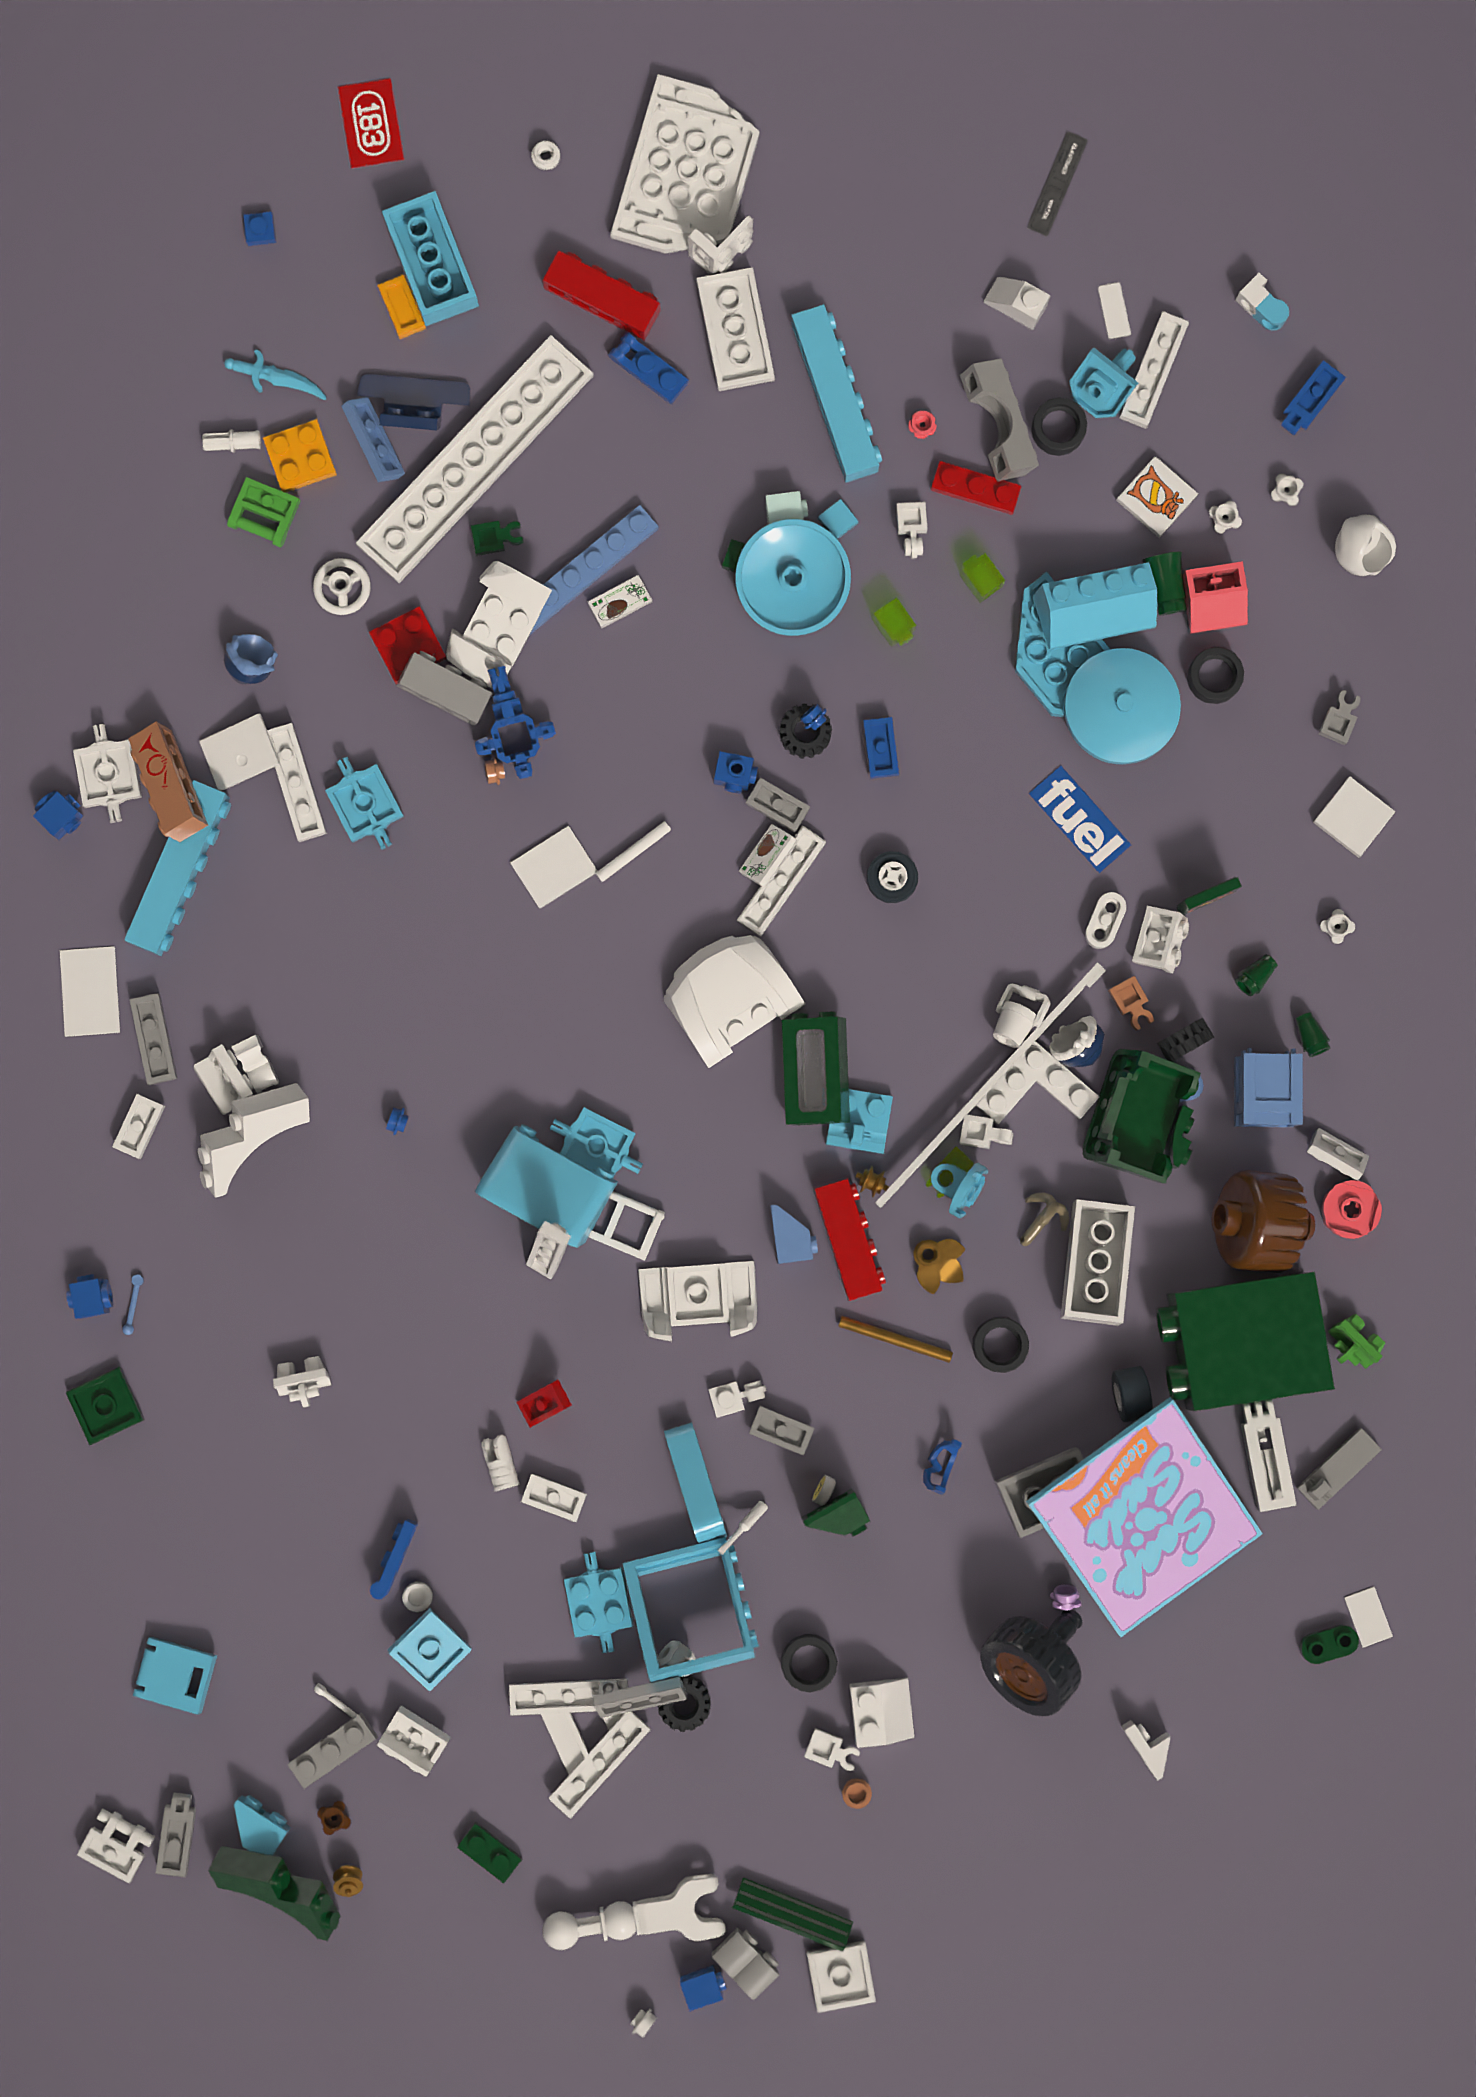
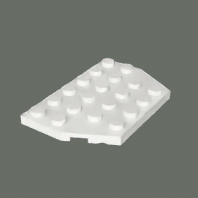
[611,74,759,253]

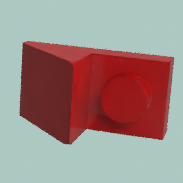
[516,1379,572,1428]

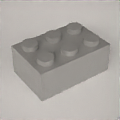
[994,1447,1084,1538]

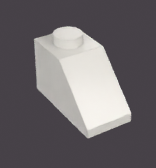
[984,277,1050,330]

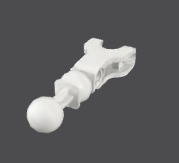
[542,1874,726,1950]

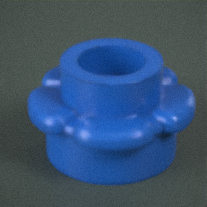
[800,704,827,730]
[386,1107,409,1135]

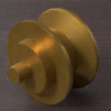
[855,1166,889,1198]
[333,1865,363,1897]

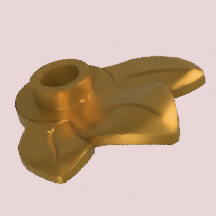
[913,1239,965,1294]

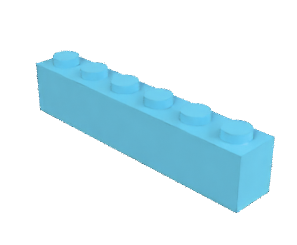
[791,304,882,483]
[124,780,231,956]

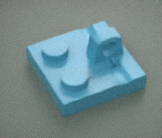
[826,1089,893,1154]
[388,1608,472,1692]

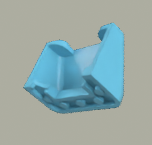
[475,1124,618,1247]

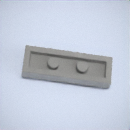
[129,993,178,1085]
[287,1712,378,1789]

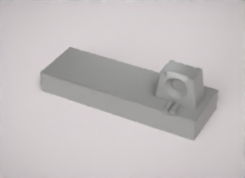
[1296,1428,1382,1510]
[593,1677,687,1718]

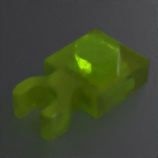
[926,1146,975,1198]

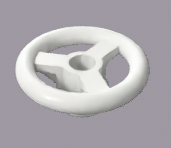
[313,558,370,615]

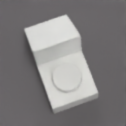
[1121,1720,1170,1781]

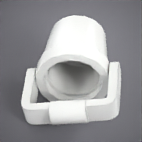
[993,984,1051,1048]

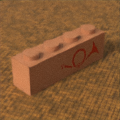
[128,721,208,842]

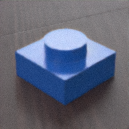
[243,212,276,246]

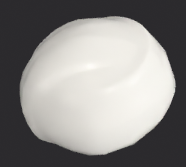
[1335,514,1396,576]

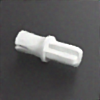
[202,429,261,453]

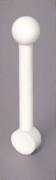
[314,1683,365,1718]

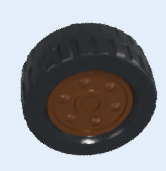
[980,1609,1083,1717]

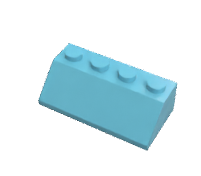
[1033,562,1157,650]

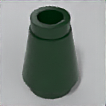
[1235,954,1278,996]
[1295,1012,1331,1058]

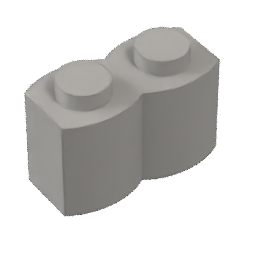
[712,1927,779,2000]

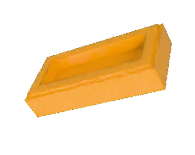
[377,274,426,339]

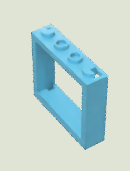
[622,1537,759,1683]

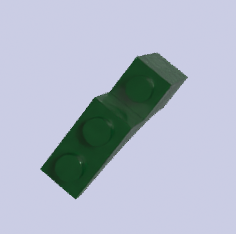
[208,1846,341,1941]

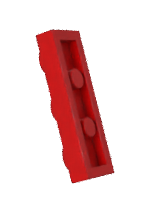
[931,461,1022,515]

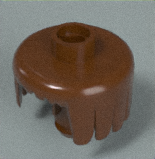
[1211,1170,1315,1273]

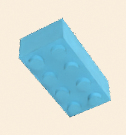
[382,191,479,326]

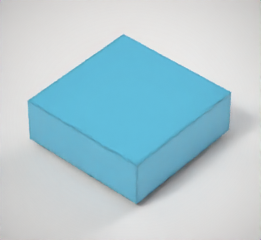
[818,499,858,540]

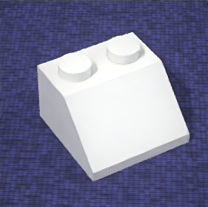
[849,1677,914,1748]

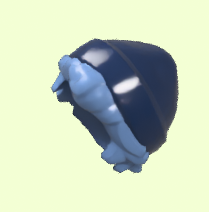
[224,634,278,684]

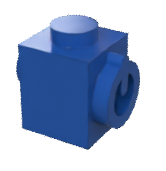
[33,790,83,840]
[66,1274,114,1319]

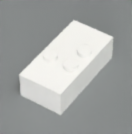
[1060,1199,1135,1326]

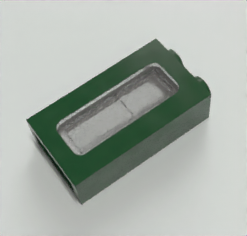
[782,1011,850,1126]

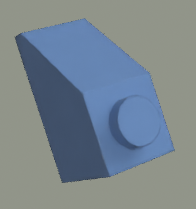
[770,1205,818,1264]

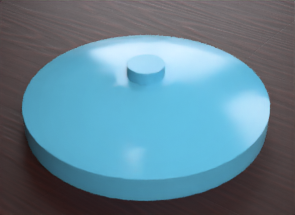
[736,519,851,636]
[1064,648,1181,764]

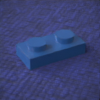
[863,717,899,779]

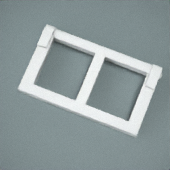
[589,1191,665,1261]

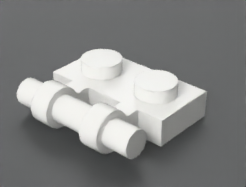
[77,1809,155,1883]

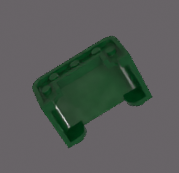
[1083,1049,1201,1184]

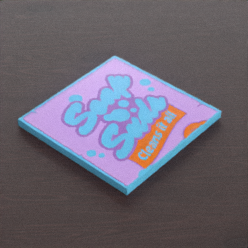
[1026,1397,1263,1637]

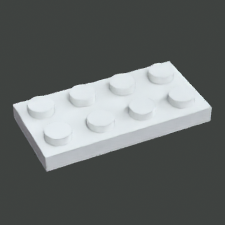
[697,267,775,391]

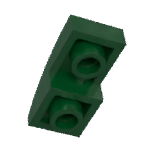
[1169,1105,1195,1169]

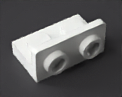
[1132,906,1189,974]

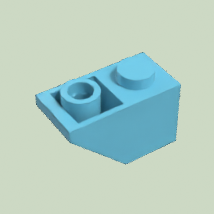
[234,1795,291,1856]

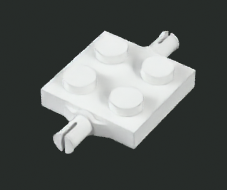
[73,724,142,823]

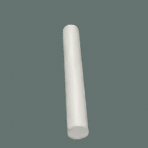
[596,821,671,882]

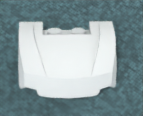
[664,935,805,1068]

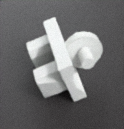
[273,1356,331,1408]

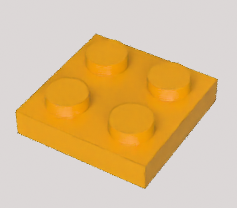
[263,419,337,493]

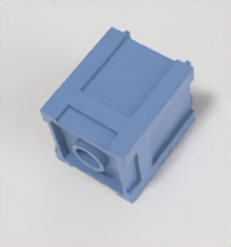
[1234,1048,1303,1128]

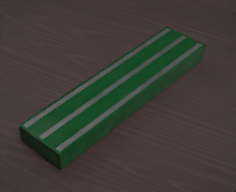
[732,1878,853,1952]

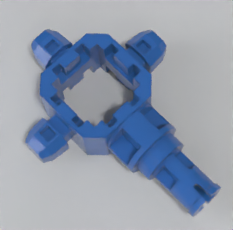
[475,666,556,779]

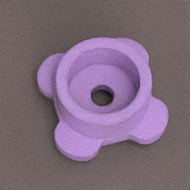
[1050,1585,1081,1611]

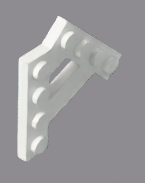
[509,1678,651,1819]

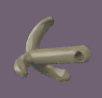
[1020,1192,1069,1246]

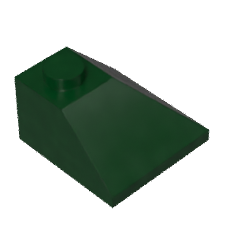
[801,1488,870,1537]

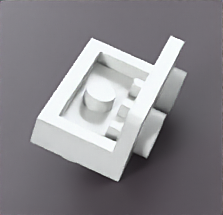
[194,1044,253,1115]
[377,1705,451,1776]

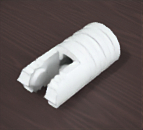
[481,1434,520,1492]

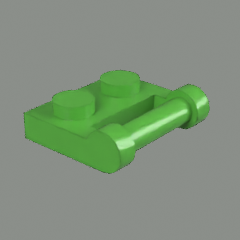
[227,477,301,548]

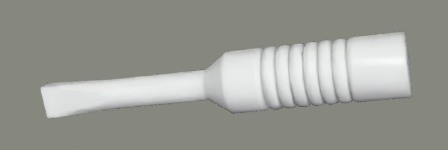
[718,1501,768,1555]

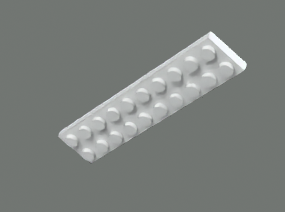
[356,335,593,583]

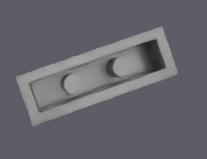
[396,651,492,725]

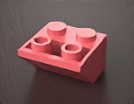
[1183,561,1248,634]

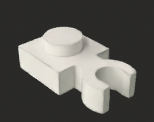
[804,1728,860,1771]

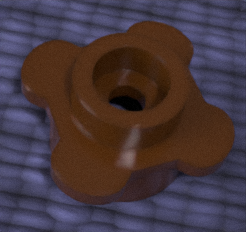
[317,1800,351,1835]

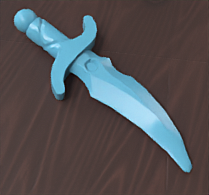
[224,350,326,400]

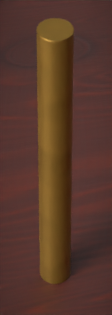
[838,1316,953,1363]

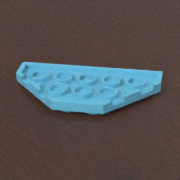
[1015,572,1110,717]

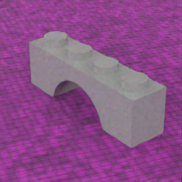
[960,358,1039,482]

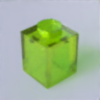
[960,553,1006,603]
[872,597,917,647]

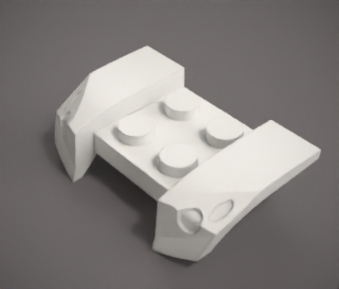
[446,561,552,689]
[638,1261,757,1341]

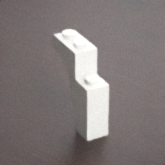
[198,1083,310,1198]

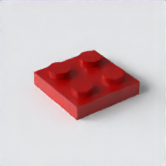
[369,606,447,684]

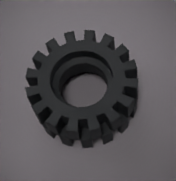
[779,703,832,759]
[1157,1018,1215,1062]
[658,1676,711,1732]

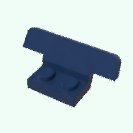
[357,374,470,431]

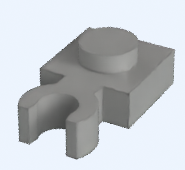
[1318,690,1360,745]

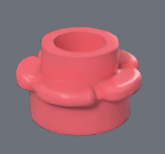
[908,411,937,439]

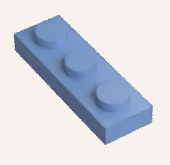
[341,397,405,482]

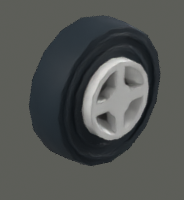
[867,851,918,903]

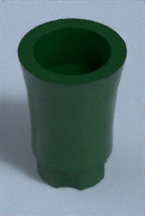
[1142,551,1186,616]

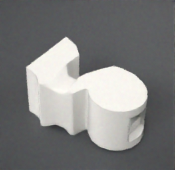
[232,1035,279,1094]

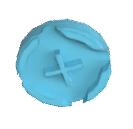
[931,1163,988,1218]

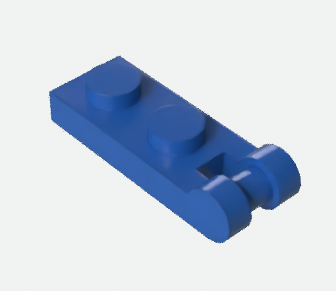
[608,332,689,405]
[370,1519,418,1600]

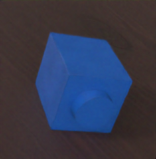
[680,1965,727,2012]

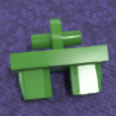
[1328,1314,1385,1369]

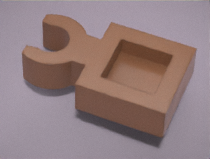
[1108,976,1154,1031]

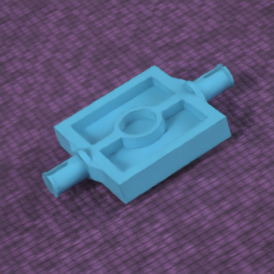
[325,757,404,849]
[550,1107,643,1179]
[564,1551,634,1653]

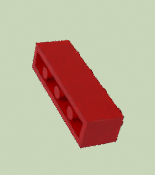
[543,250,660,341]
[814,1178,886,1301]

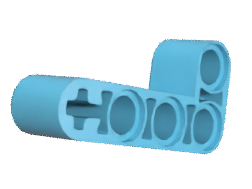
[664,1422,728,1544]

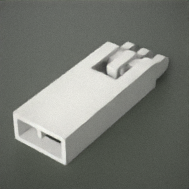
[1241,1399,1296,1512]

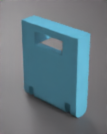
[133,1637,217,1715]

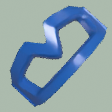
[923,1439,962,1495]

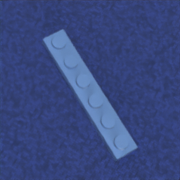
[529,505,659,636]

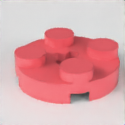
[1321,1180,1382,1239]

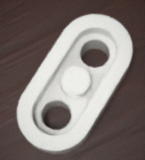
[1085,892,1126,949]

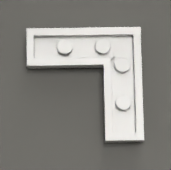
[976,1041,1099,1125]

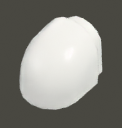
[658,1641,696,1677]

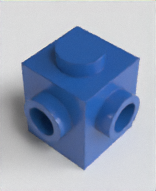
[714,751,758,793]

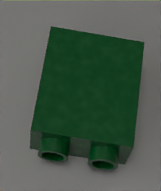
[1156,1272,1335,1411]

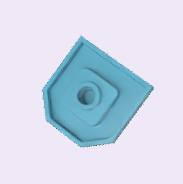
[1069,348,1139,418]

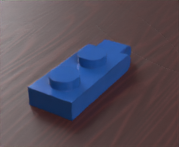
[1281,360,1346,435]

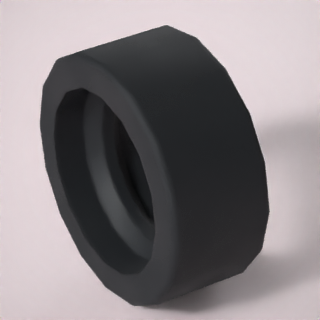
[1031,397,1087,456]
[1187,647,1244,704]
[972,1317,1029,1373]
[781,1634,837,1693]

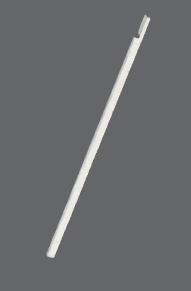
[876,962,1106,1208]

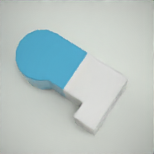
[1236,273,1289,331]

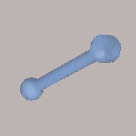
[122,1275,144,1335]

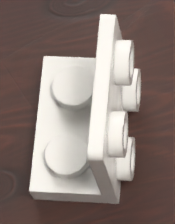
[688,215,753,275]

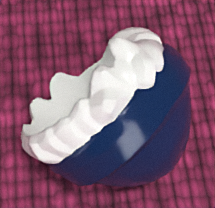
[1049,1016,1105,1067]

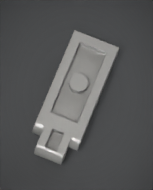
[156,1793,196,1877]

